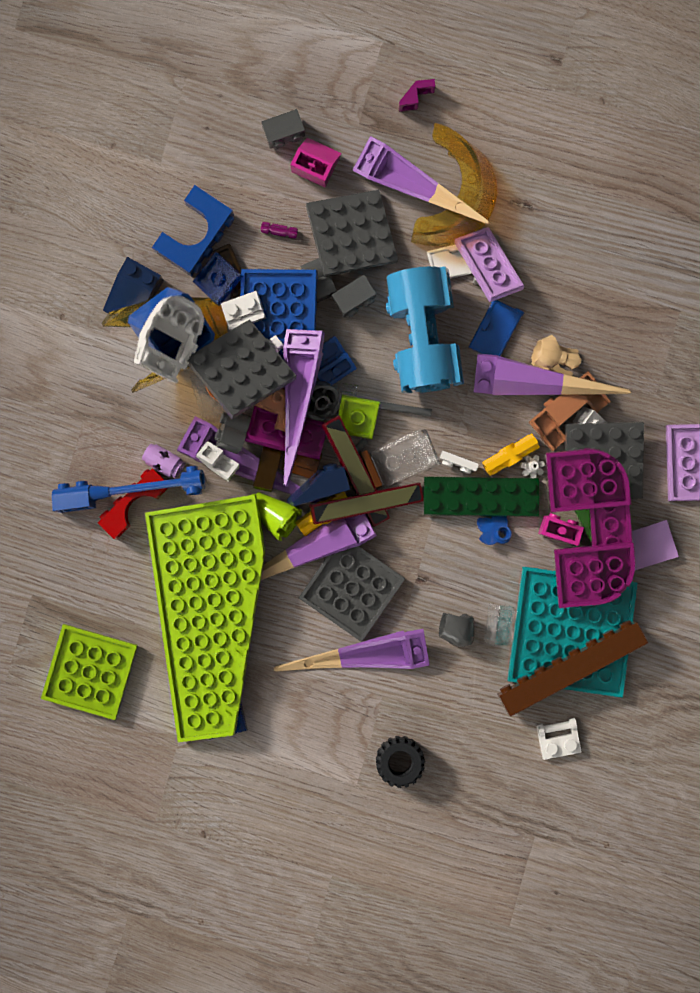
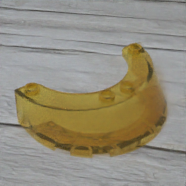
[411,123,497,247]

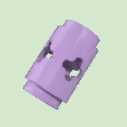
[142,443,185,479]

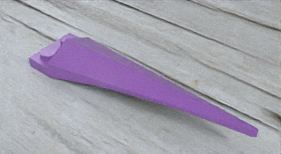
[283,329,325,487]
[177,416,320,503]

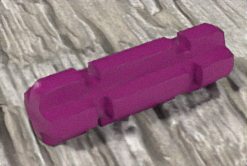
[261,222,298,239]

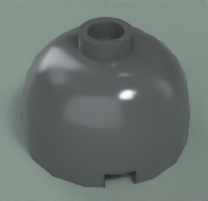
[307,381,341,420]

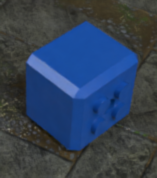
[128,287,215,360]

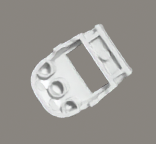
[134,296,204,383]

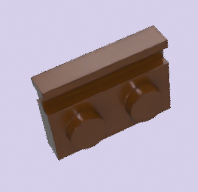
[278,451,322,479]

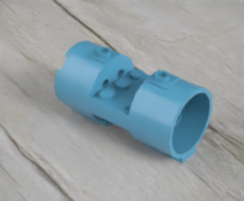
[386,266,464,394]

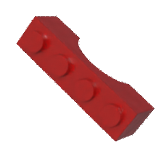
[98,468,168,539]

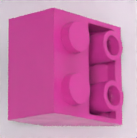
[290,137,341,188]

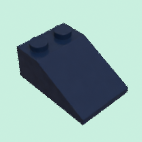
[103,257,164,326]
[287,463,350,506]

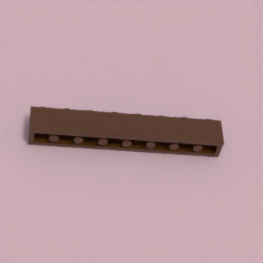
[497,620,648,717]

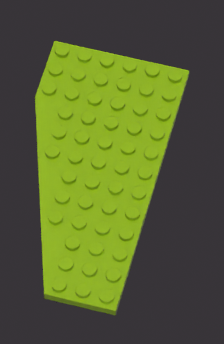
[145,495,265,742]

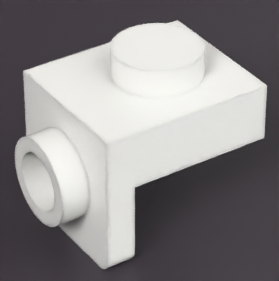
[573,407,607,423]

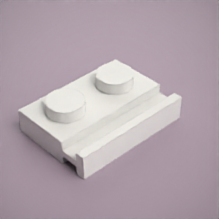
[221,291,266,331]

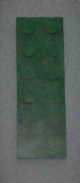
[424,477,539,517]

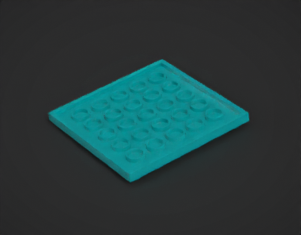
[507,566,638,698]

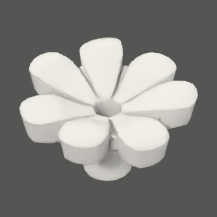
[520,455,545,478]

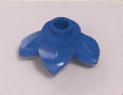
[477,517,512,545]

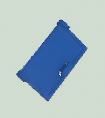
[469,300,524,356]

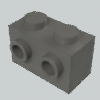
[261,109,305,149]
[332,275,376,318]

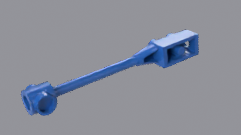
[52,466,206,513]

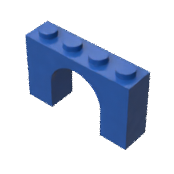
[152,185,234,277]

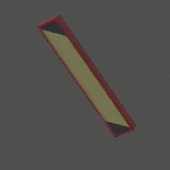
[322,416,390,527]
[310,482,424,525]

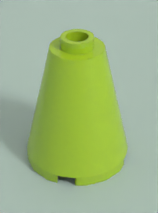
[252,492,302,541]

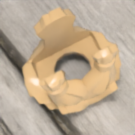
[531,335,582,376]

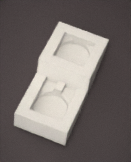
[196,441,239,482]

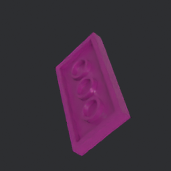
[245,406,326,460]

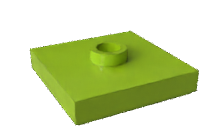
[338,394,380,440]

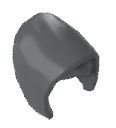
[439,613,474,647]

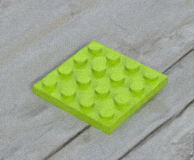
[41,624,138,720]

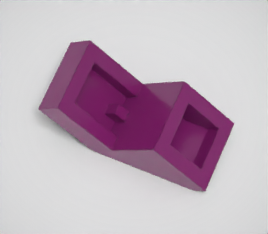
[398,79,436,112]

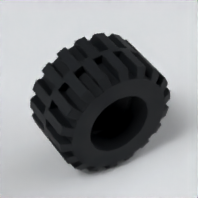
[376,736,425,788]

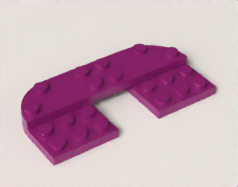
[546,448,635,608]

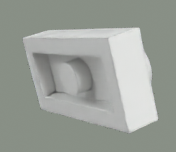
[439,451,479,474]

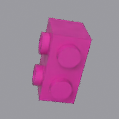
[538,513,584,546]

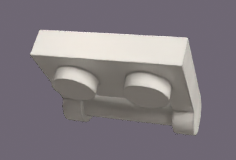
[537,718,582,760]

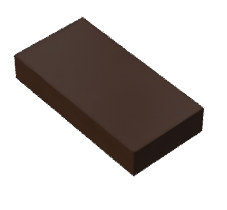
[360,450,383,489]

